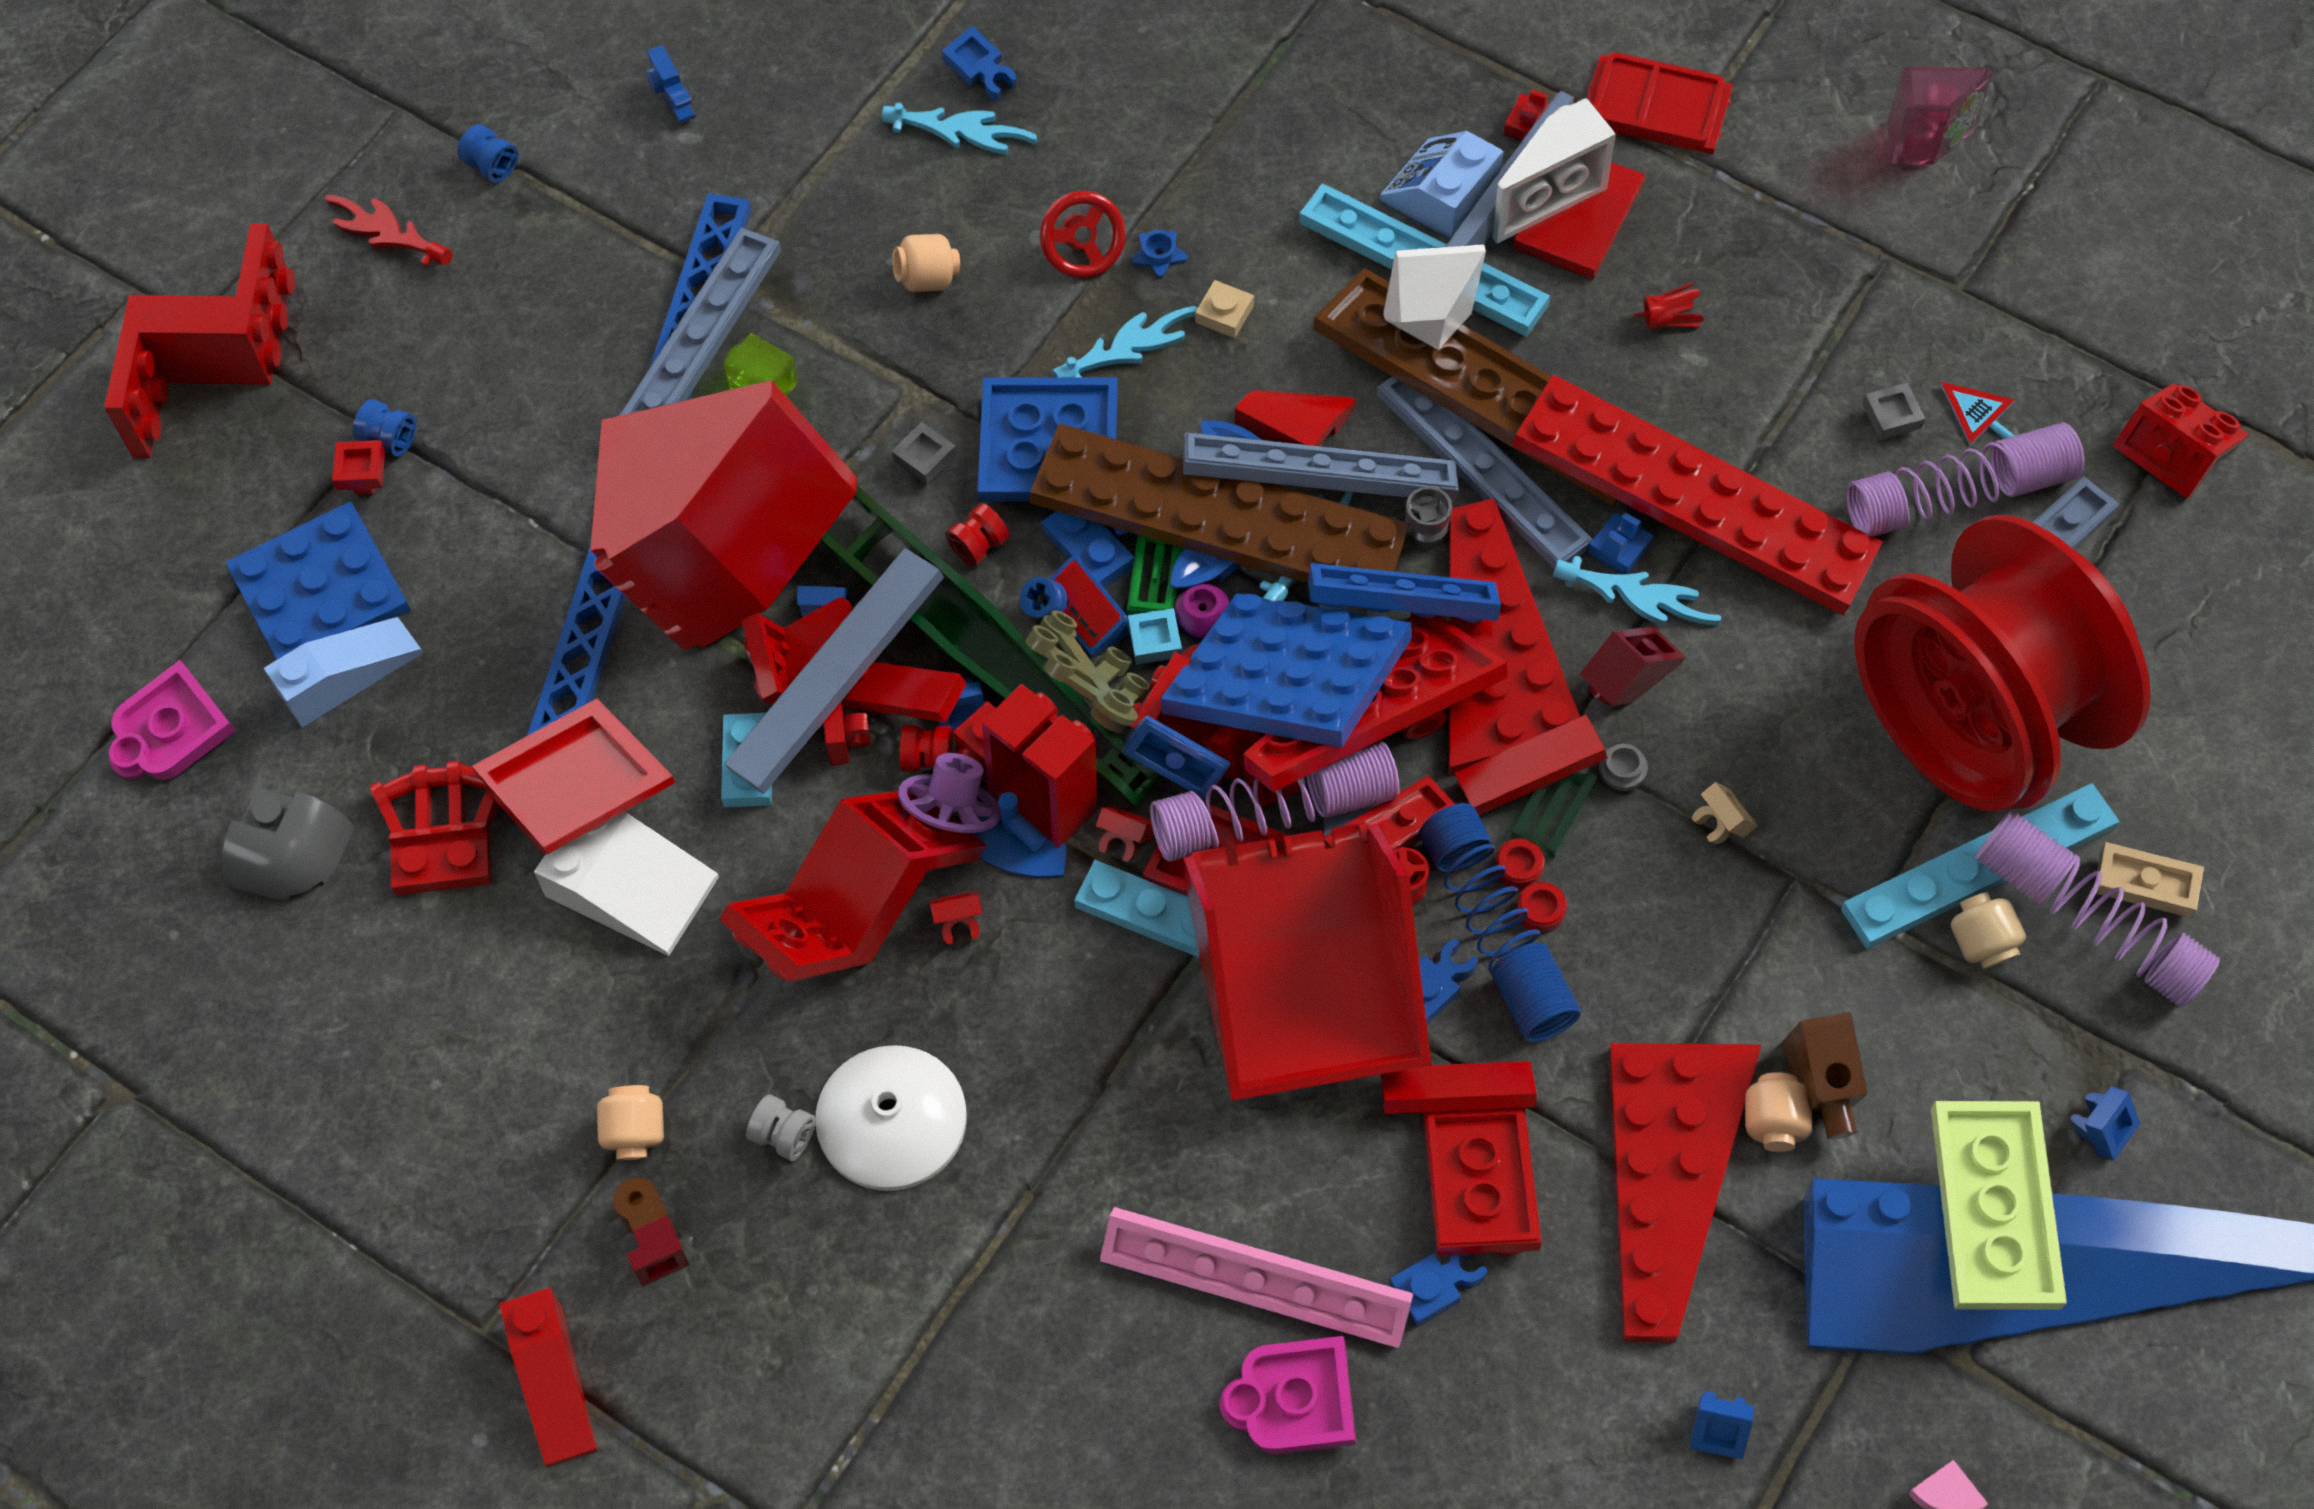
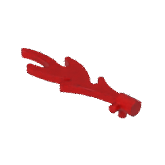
[325,195,453,267]

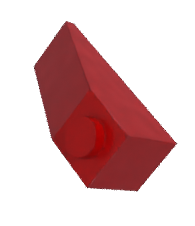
[499,1287,598,1468]

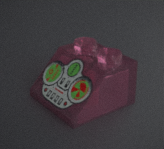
[1887,67,1992,166]

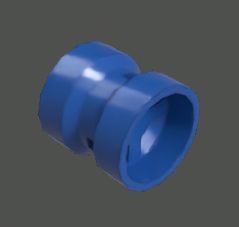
[457,124,519,183]
[353,399,417,456]

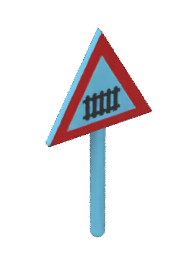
[1940,381,2015,445]

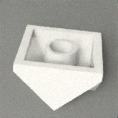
[1383,245,1486,350]

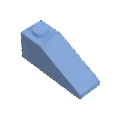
[264,617,423,728]

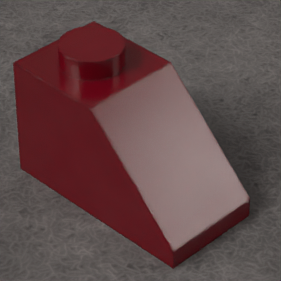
[1580,626,1686,706]

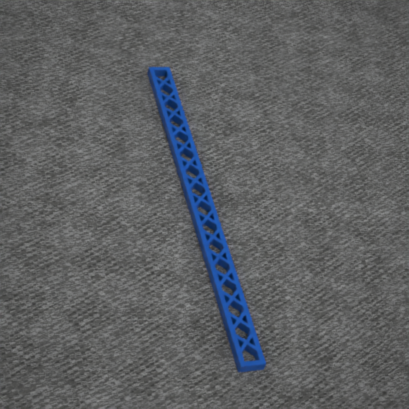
[527,193,751,736]

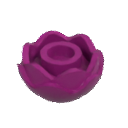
[1174,583,1230,638]

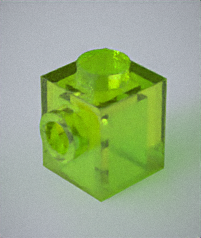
[723,332,799,396]

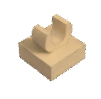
[1692,782,1758,844]

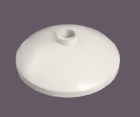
[816,1046,967,1191]

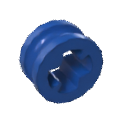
[1020,576,1067,620]

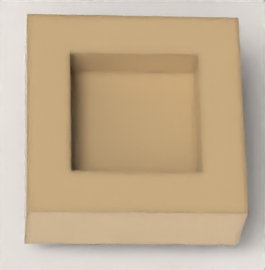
[1195,280,1254,338]

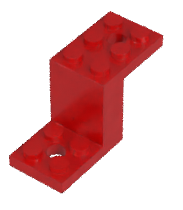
[104,223,295,458]
[719,791,987,982]

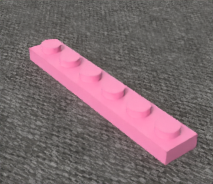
[1100,1207,1414,1348]

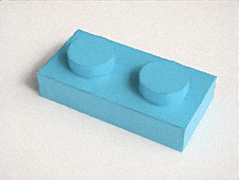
[721,713,772,808]

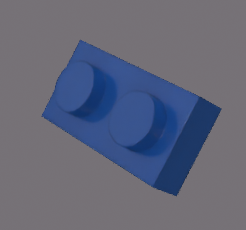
[1041,511,1134,588]

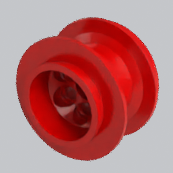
[1854,515,2151,811]

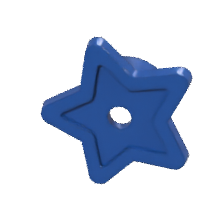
[1131,230,1188,278]

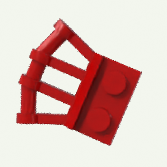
[369,760,500,895]

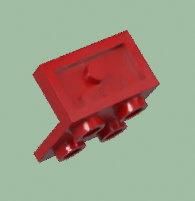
[2112,383,2248,499]

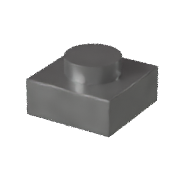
[1862,383,1925,440]
[891,422,957,485]

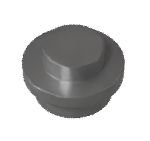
[1599,744,1648,791]

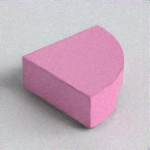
[1908,1460,1988,1509]

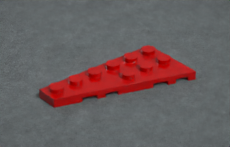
[1449,498,1580,776]
[1243,612,1507,792]
[1608,1043,1762,1343]

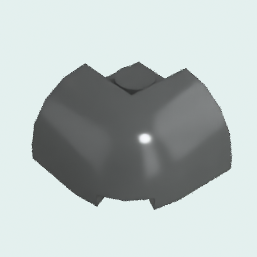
[221,787,355,901]

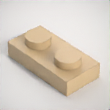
[2095,842,2204,918]

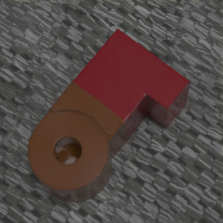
[613,1177,690,1287]

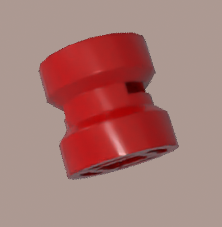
[945,503,1010,568]
[900,724,953,772]

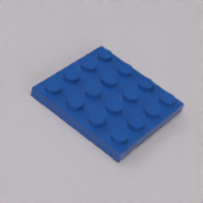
[1161,593,1412,748]

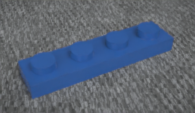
[1308,563,1501,623]

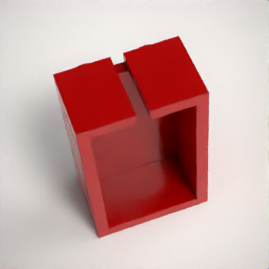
[982,684,1097,848]

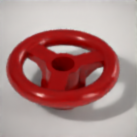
[1040,191,1126,279]

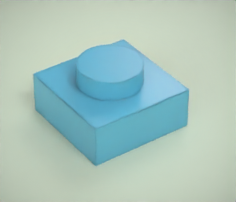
[1128,608,1182,665]

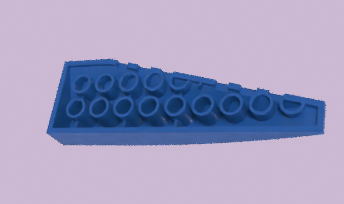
[1803,1178,2314,1355]

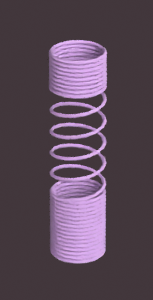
[1846,422,2085,538]
[1150,740,1399,862]
[1975,810,2220,1008]

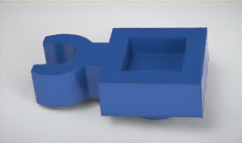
[942,26,1017,102]
[645,45,695,124]
[1419,939,1478,1025]
[1389,1253,1487,1328]

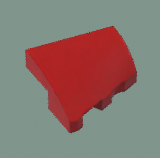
[1235,390,1356,446]

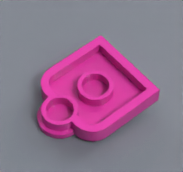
[109,660,236,780]
[1220,1336,1357,1454]

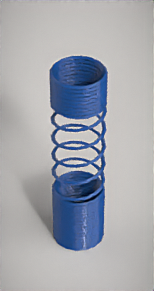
[1418,803,1582,1042]

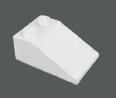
[1492,98,1616,243]
[534,812,719,956]

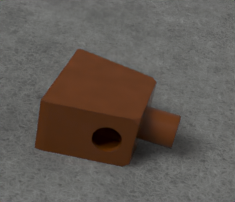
[1782,1012,1867,1139]

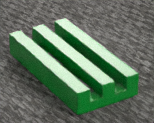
[1127,535,1184,617]

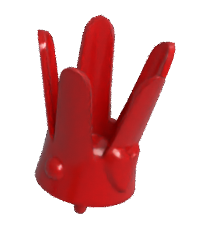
[1634,281,1704,331]

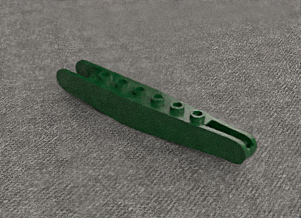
[819,485,1161,807]

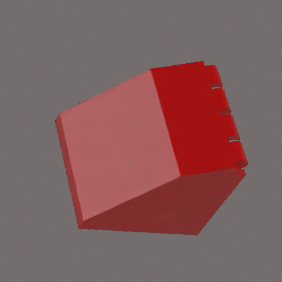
[590,380,857,650]
[1183,822,1432,1101]

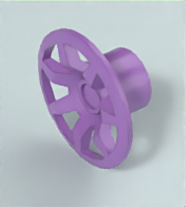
[898,753,1000,833]

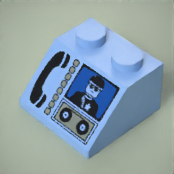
[1380,131,1503,239]

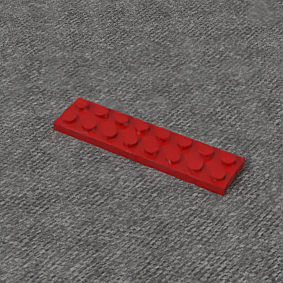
[1511,374,1882,616]

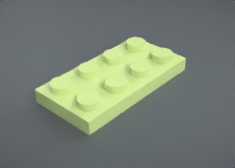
[1931,1101,2067,1310]

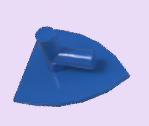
[963,792,1066,878]

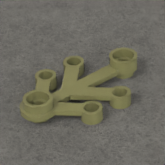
[1025,610,1150,732]

